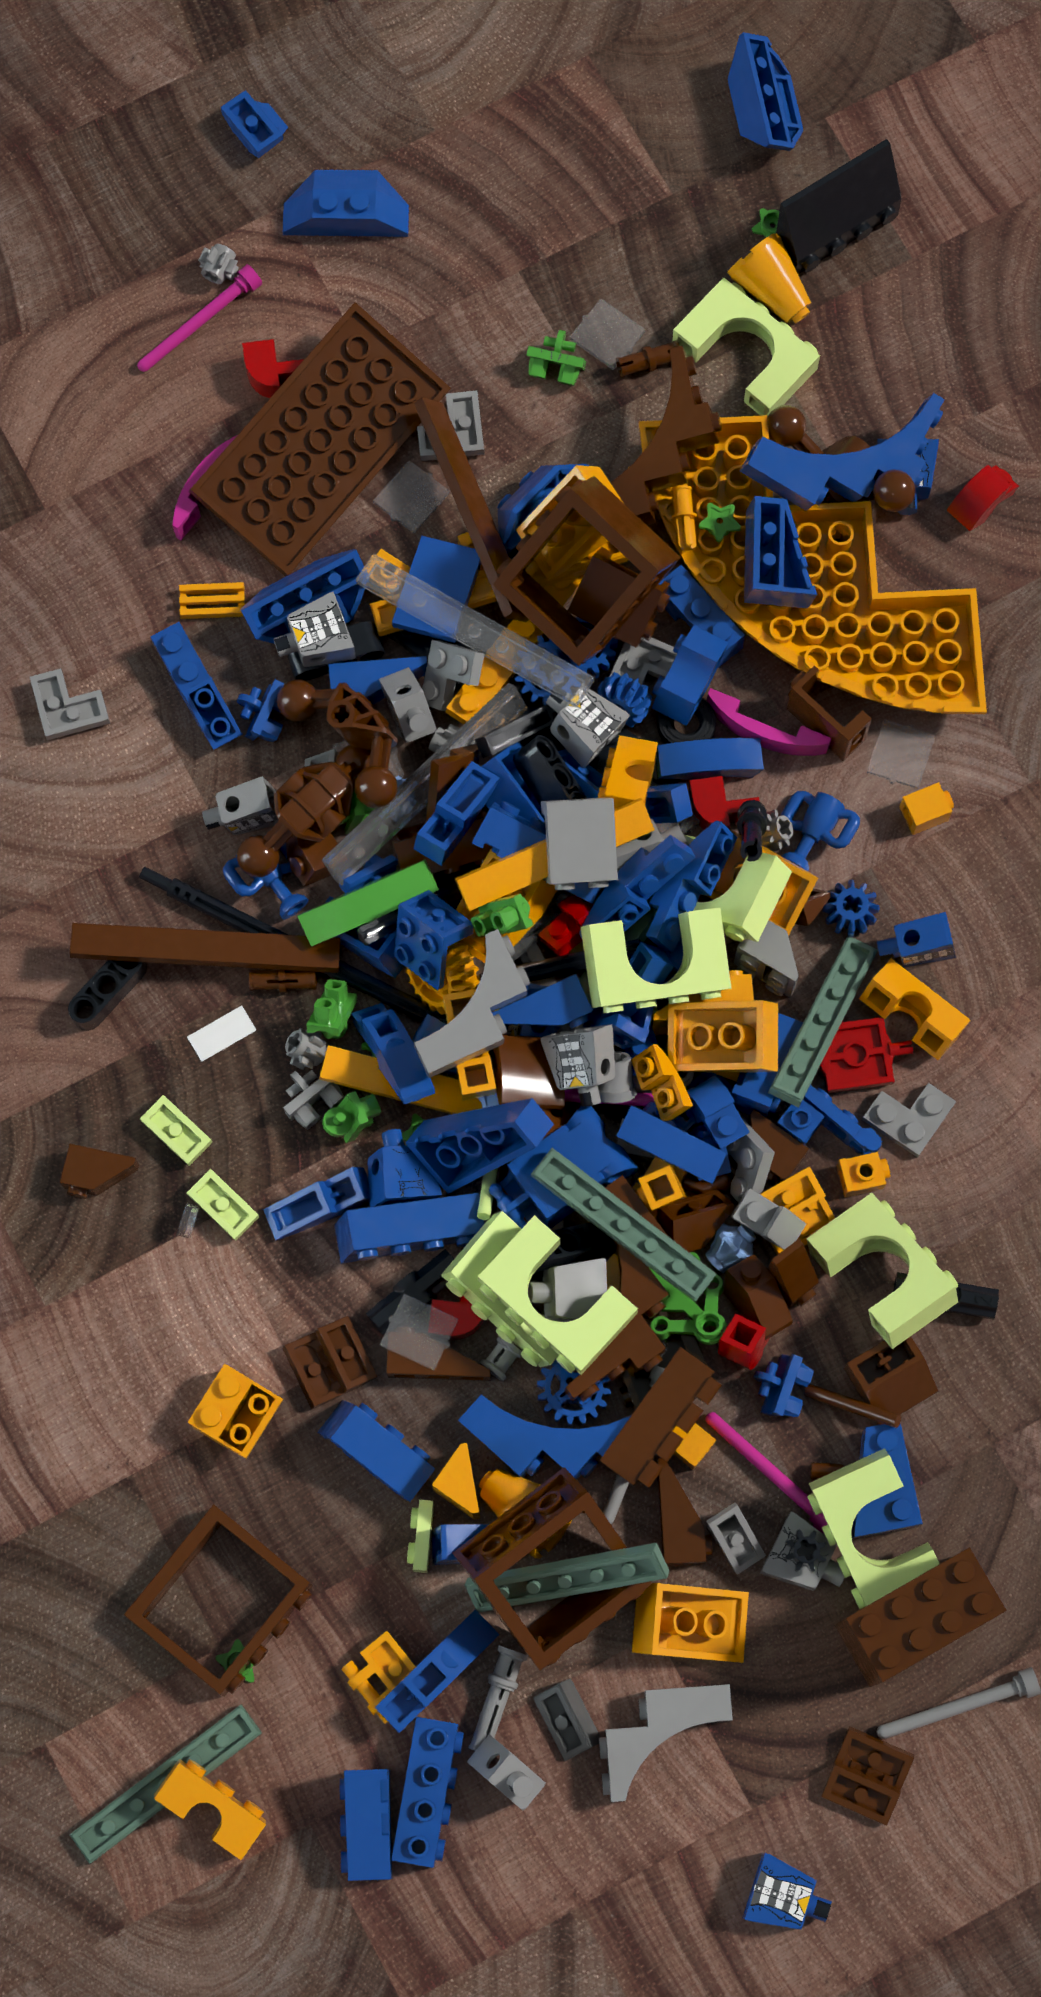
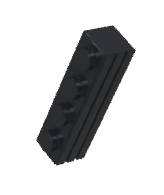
[475,704,555,758]

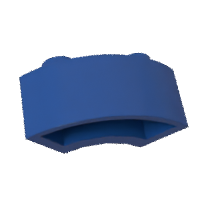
[652,625,729,726]

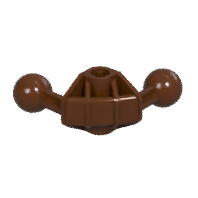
[767,405,915,512]
[277,680,398,809]
[237,745,371,877]

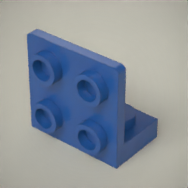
[394,890,474,990]

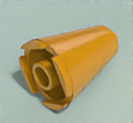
[727,233,811,324]
[479,1468,572,1559]

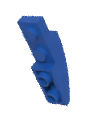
[150,622,242,750]
[646,821,738,953]
[579,835,696,938]
[351,1003,435,1104]
[375,1609,499,1733]

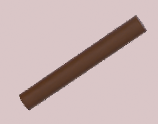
[804,1384,901,1428]

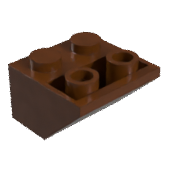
[843,1336,938,1425]

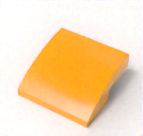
[760,1166,835,1255]

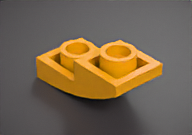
[631,1044,693,1121]

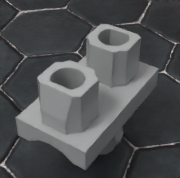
[283,1070,344,1130]

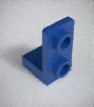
[594,999,657,1049]

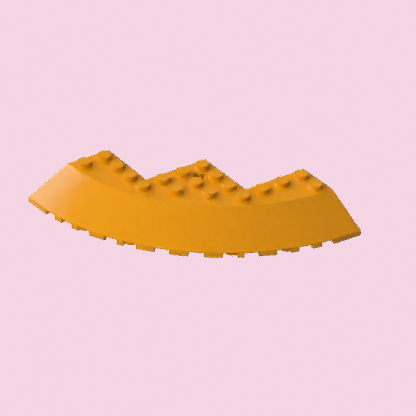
[638,415,987,714]

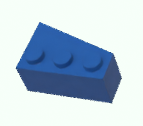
[744,496,817,609]
[731,1013,803,1118]
[317,1400,435,1502]
[851,1423,923,1540]
[340,1769,392,1881]

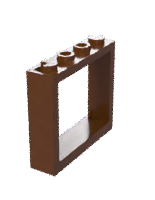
[124,1504,313,1697]

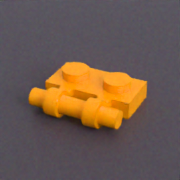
[341,1631,416,1724]

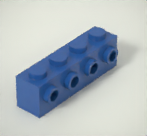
[391,1717,464,1868]

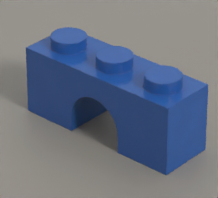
[659,565,745,668]

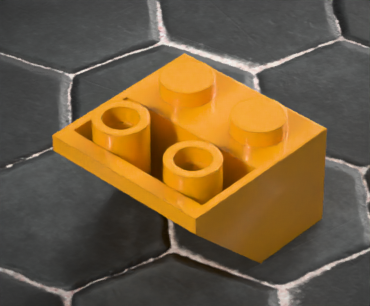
[187,1363,283,1459]

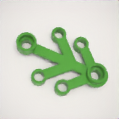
[650,1252,727,1345]

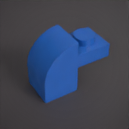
[687,1076,750,1150]

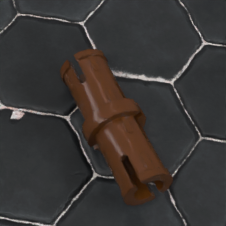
[616,340,680,378]
[249,970,317,993]

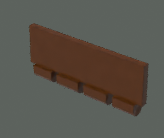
[600,1347,722,1488]

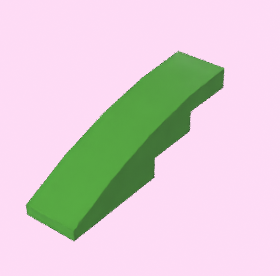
[297,860,439,946]

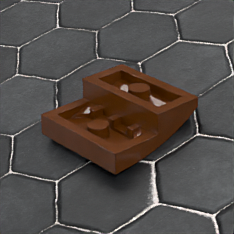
[426,744,480,822]
[493,1035,565,1110]
[282,1316,377,1410]
[821,1726,914,1826]

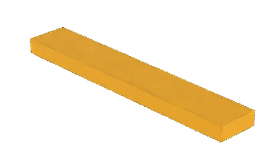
[455,798,654,911]
[319,1045,482,1114]

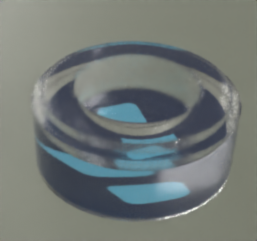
[177,1203,199,1239]

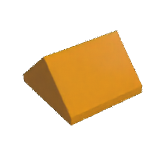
[432,1443,480,1519]

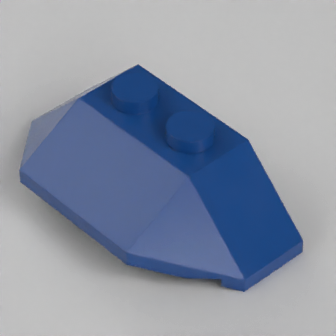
[727,32,804,151]
[283,170,409,237]
[497,464,589,559]
[240,549,370,644]

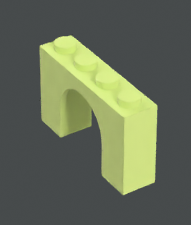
[672,277,820,416]
[686,835,792,942]
[581,907,732,1013]
[806,1193,958,1349]
[441,1211,560,1367]
[478,1215,638,1375]
[807,1448,939,1609]

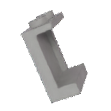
[541,797,618,890]

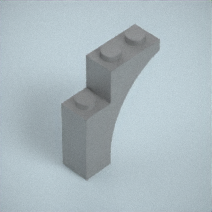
[414,929,530,1078]
[599,1684,733,1802]

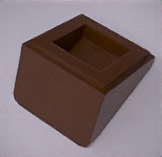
[795,889,831,926]

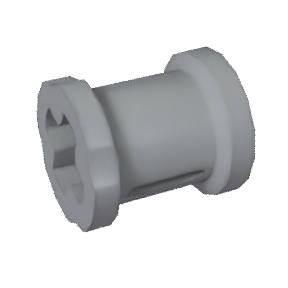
[479,1336,522,1382]

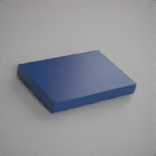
[392,536,481,643]

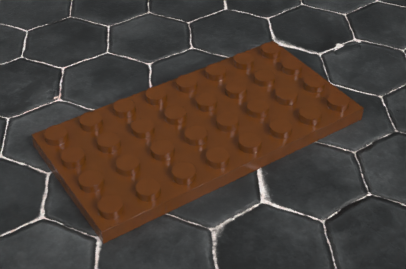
[189,302,451,577]

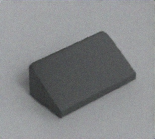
[533,1679,601,1761]

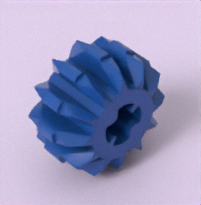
[597,672,652,728]
[822,880,880,937]

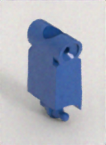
[489,1106,639,1229]

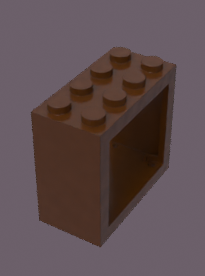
[492,476,681,666]
[453,1467,652,1671]
[835,1547,1007,1687]

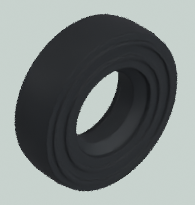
[657,698,716,744]

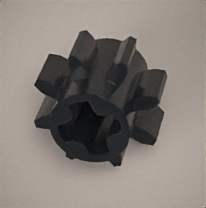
[784,1529,827,1573]

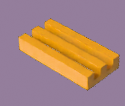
[179,582,245,619]

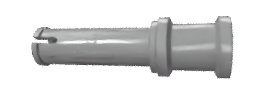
[468,1645,528,1751]

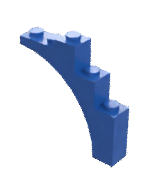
[740,393,945,511]
[458,1395,632,1480]

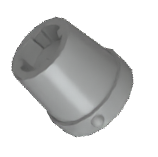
[598,1051,637,1103]

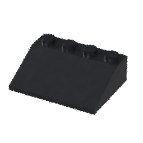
[776,139,902,274]

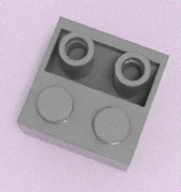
[733,920,799,997]

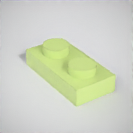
[140,1095,212,1166]
[187,1169,259,1241]
[407,1499,434,1573]

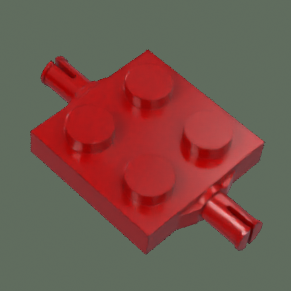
[820,1017,913,1093]

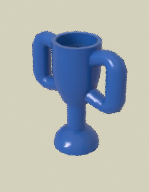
[781,791,860,872]
[223,843,309,920]

